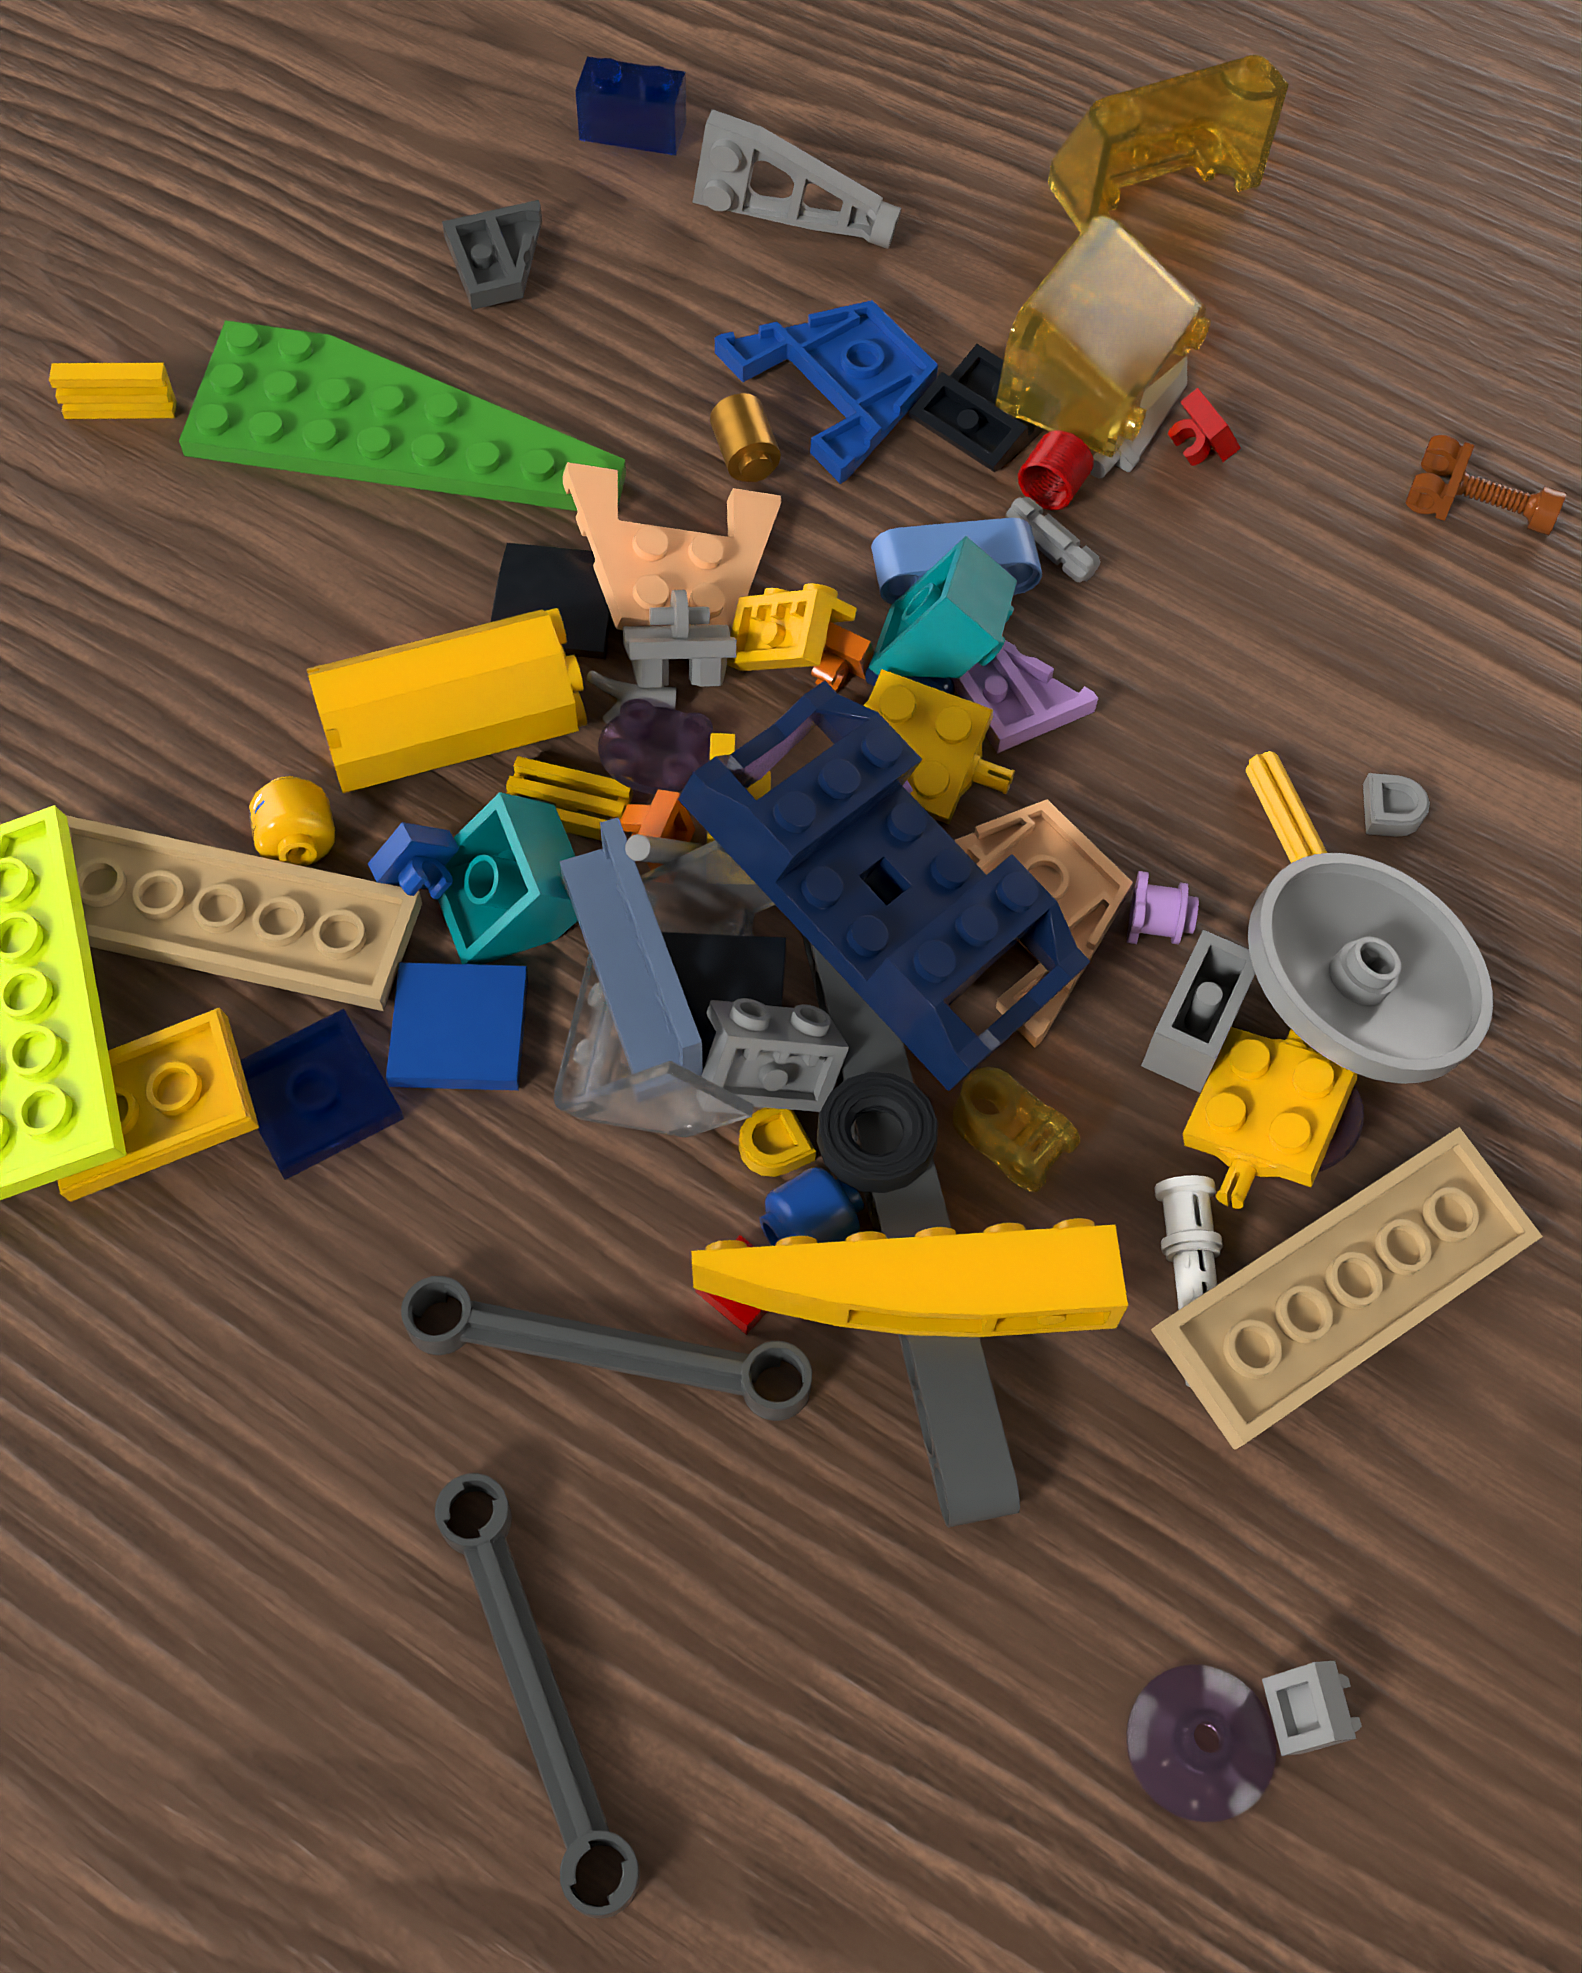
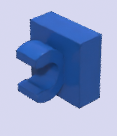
[368,822,459,899]

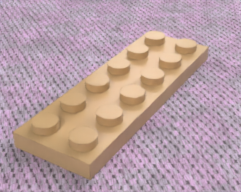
[66,815,422,1011]
[1151,1127,1543,1450]

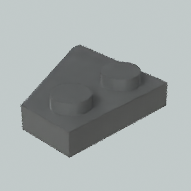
[442,200,542,310]

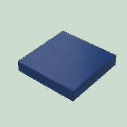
[386,962,528,1091]

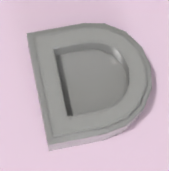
[1363,773,1430,837]

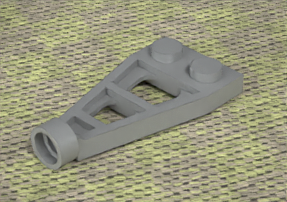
[692,109,902,249]

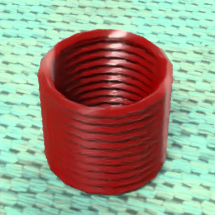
[1018,430,1094,511]

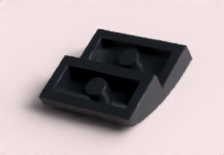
[909,344,1063,473]
[491,543,611,659]
[661,932,787,1070]

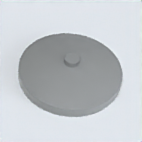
[1248,853,1493,1084]

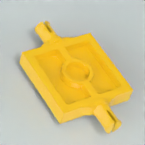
[863,669,1015,824]
[1183,1027,1357,1209]

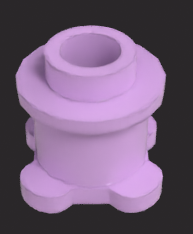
[1127,871,1199,945]

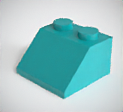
[869,536,1017,678]
[438,792,578,965]

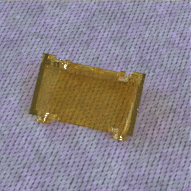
[1048,55,1289,238]
[995,213,1211,458]

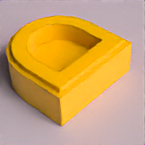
[739,1108,816,1177]

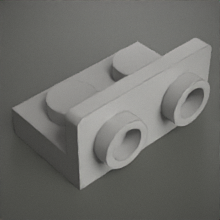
[697,998,849,1112]

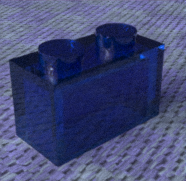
[575,56,687,156]

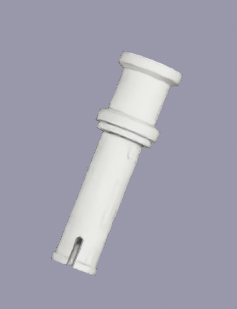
[1154,1175,1223,1387]

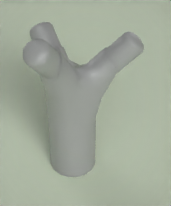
[587,671,676,725]

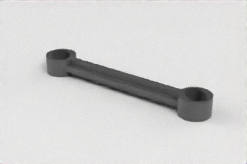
[401,1276,812,1421]
[435,1473,640,1919]

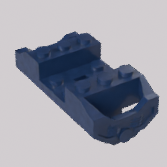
[678,681,1091,1091]

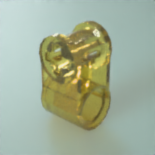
[952,1067,1081,1192]

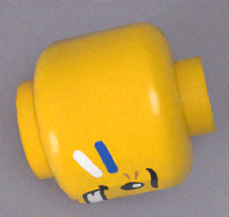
[249,776,335,867]

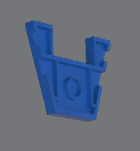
[714,300,938,484]

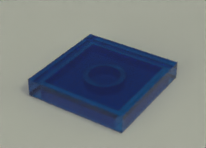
[240,1009,404,1180]

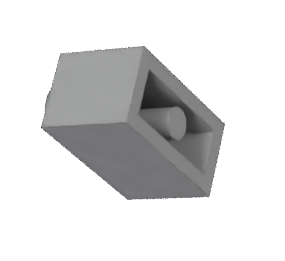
[1141,930,1255,1093]

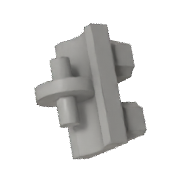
[623,590,737,688]

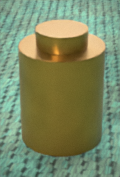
[710,393,781,482]

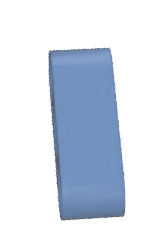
[871,518,1042,604]

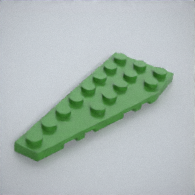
[179,320,626,511]

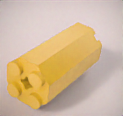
[306,608,587,794]

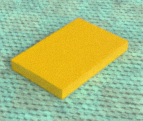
[57,1007,259,1202]

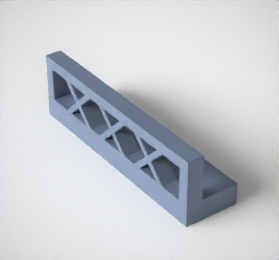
[560,817,703,1095]

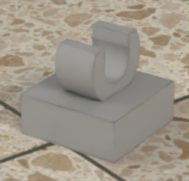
[1262,1661,1362,1756]

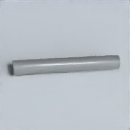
[625,834,707,868]

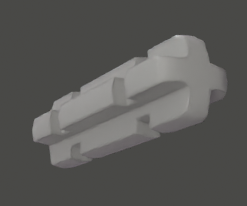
[1005,497,1101,583]

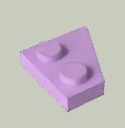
[951,640,1098,753]

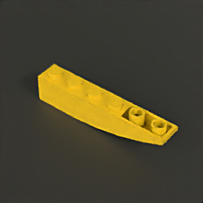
[691,1218,1128,1337]

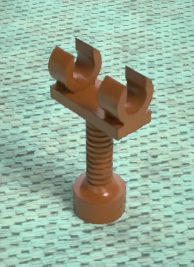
[1405,435,1567,536]

